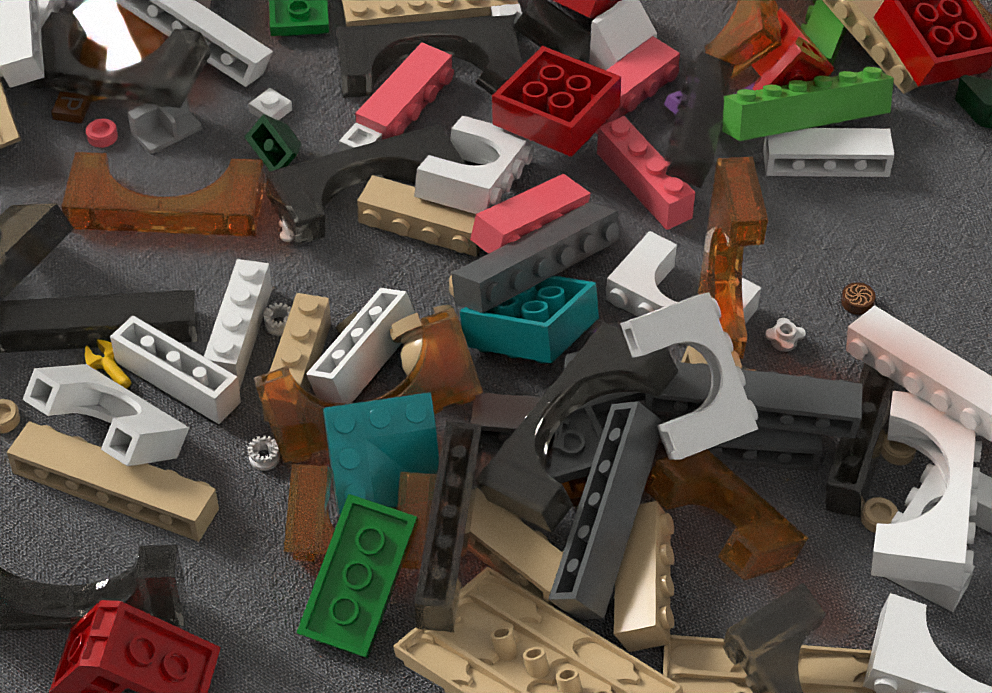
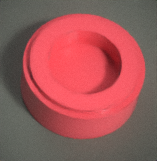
[86,118,118,148]

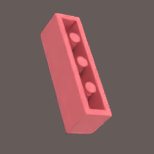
[595,36,680,134]
[355,42,454,149]
[597,116,696,230]
[470,174,591,254]

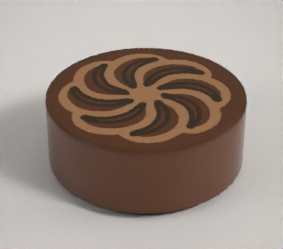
[841,282,876,315]

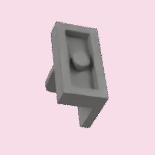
[128,87,202,154]

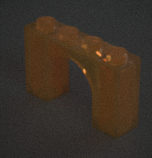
[644,449,809,581]
[284,464,439,570]

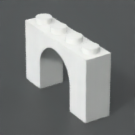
[414,116,534,214]
[606,231,761,341]
[620,292,758,460]
[22,364,189,466]
[885,463,992,612]

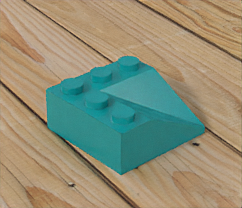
[459,275,599,364]
[323,392,444,515]

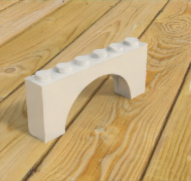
[871,391,982,587]
[863,593,992,693]

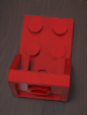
[740,8,834,91]
[49,600,221,693]

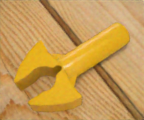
[85,339,132,389]

